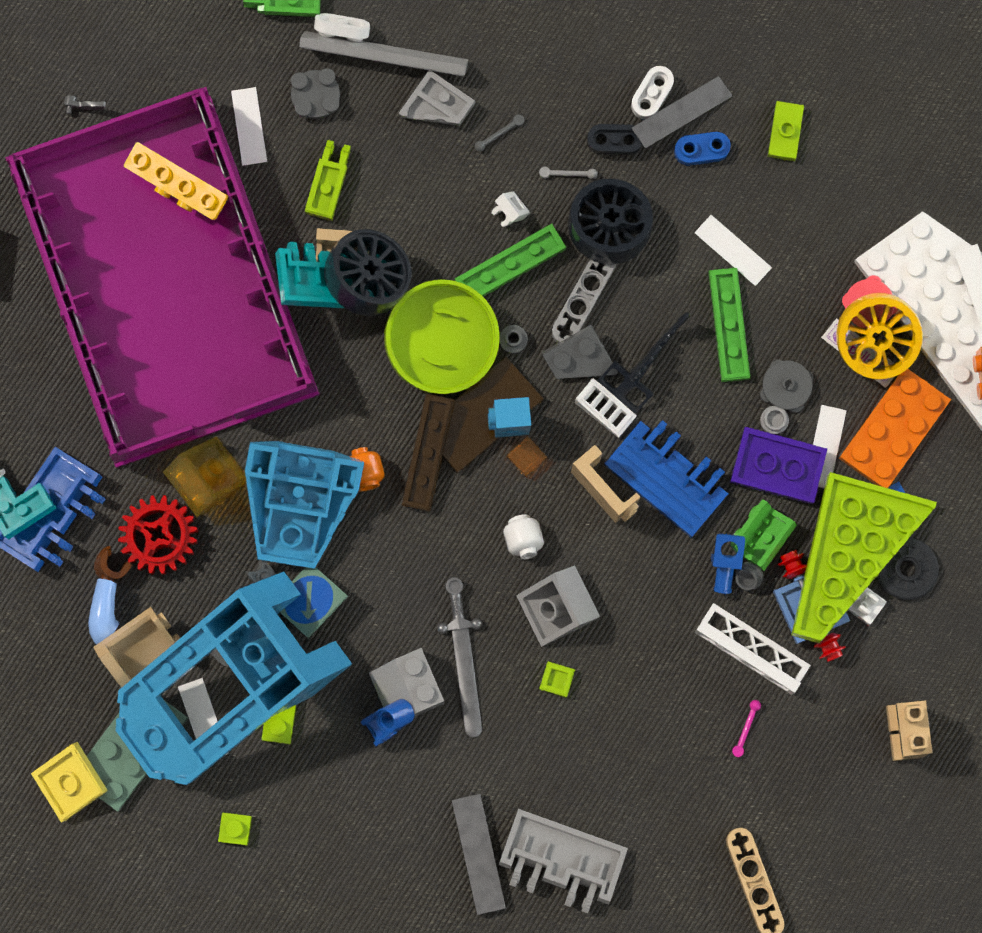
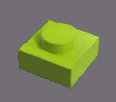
[218,813,252,845]

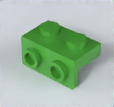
[730,499,797,571]

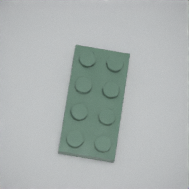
[87,699,188,812]

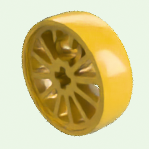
[836,293,923,379]

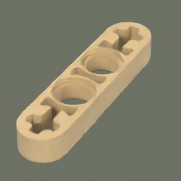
[726,828,784,933]

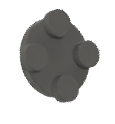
[291,68,340,119]
[760,360,814,413]

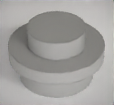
[760,406,789,434]

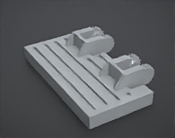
[499,809,628,913]

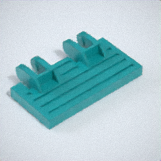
[275,242,389,308]

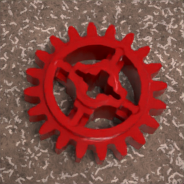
[118,495,198,575]

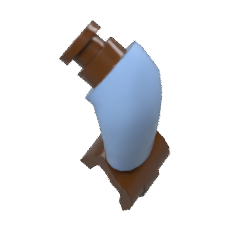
[88,546,132,644]

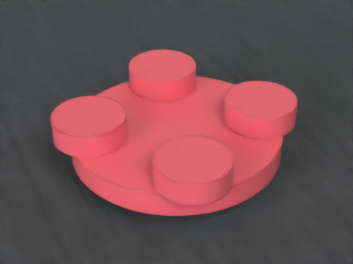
[842,275,898,329]

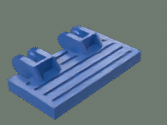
[604,420,728,538]
[0,447,106,572]

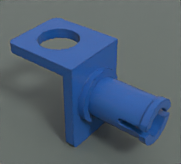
[711,534,745,594]

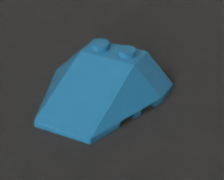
[245,441,364,569]

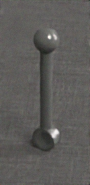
[474,115,524,152]

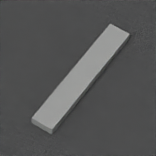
[299,31,468,76]

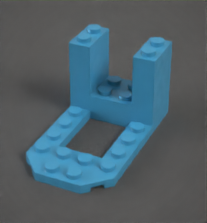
[115,572,352,785]

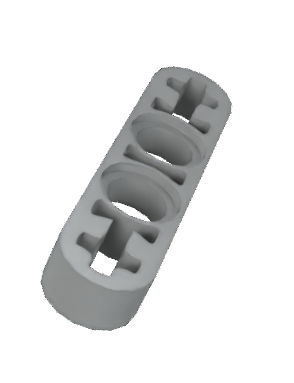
[552,259,617,343]

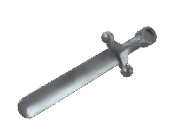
[437,577,482,737]

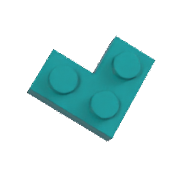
[0,476,57,540]

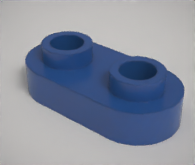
[674,132,731,166]

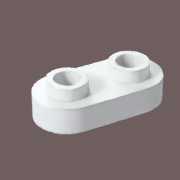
[314,13,370,42]
[631,66,674,119]

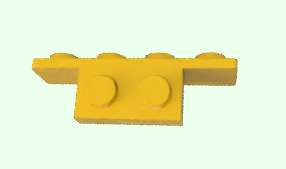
[124,142,228,220]

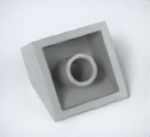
[516,565,600,647]
[369,648,444,716]

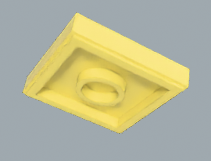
[31,742,108,823]

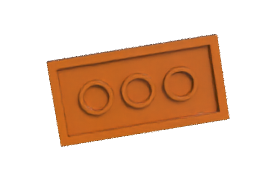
[839,369,951,488]

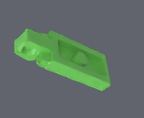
[243,0,321,17]

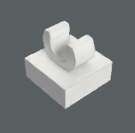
[492,191,530,227]
[848,587,887,626]

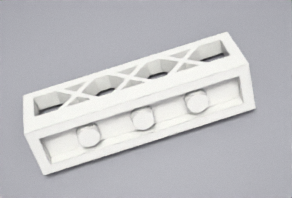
[694,603,811,695]

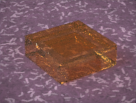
[507,437,547,477]

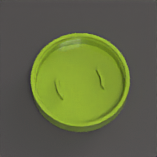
[384,280,499,394]

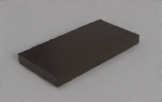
[443,357,543,473]

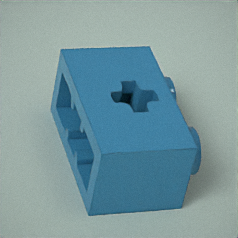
[488,397,531,438]

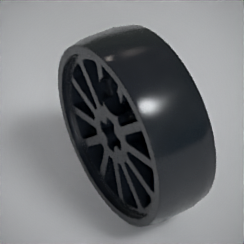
[568,179,653,264]
[324,229,412,316]

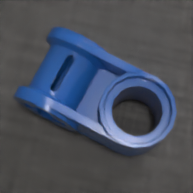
[361,699,414,747]

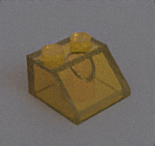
[163,436,247,517]

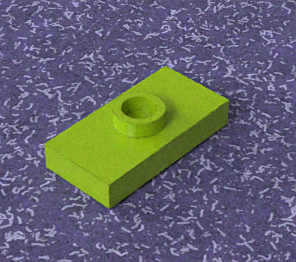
[767,101,804,161]

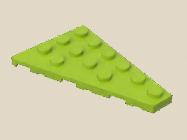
[791,472,937,643]

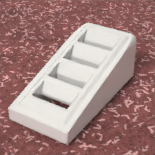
[575,378,636,438]

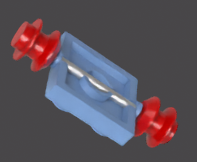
[773,550,850,662]

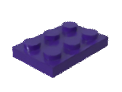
[730,427,828,505]

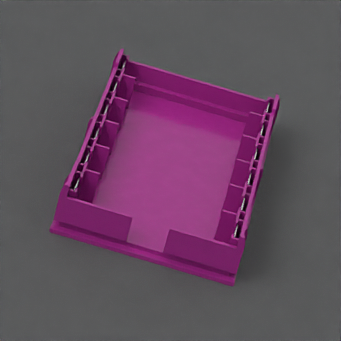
[5,87,320,468]

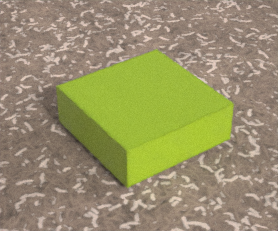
[539,661,575,698]

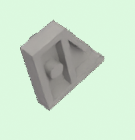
[399,70,475,126]

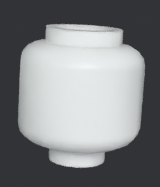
[503,515,544,559]

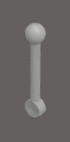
[539,167,598,180]

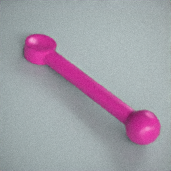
[732,700,761,757]

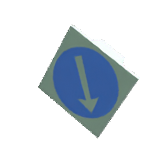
[280,567,348,638]

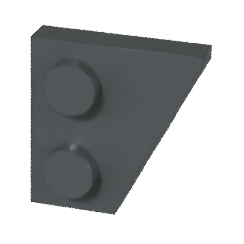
[542,325,618,379]

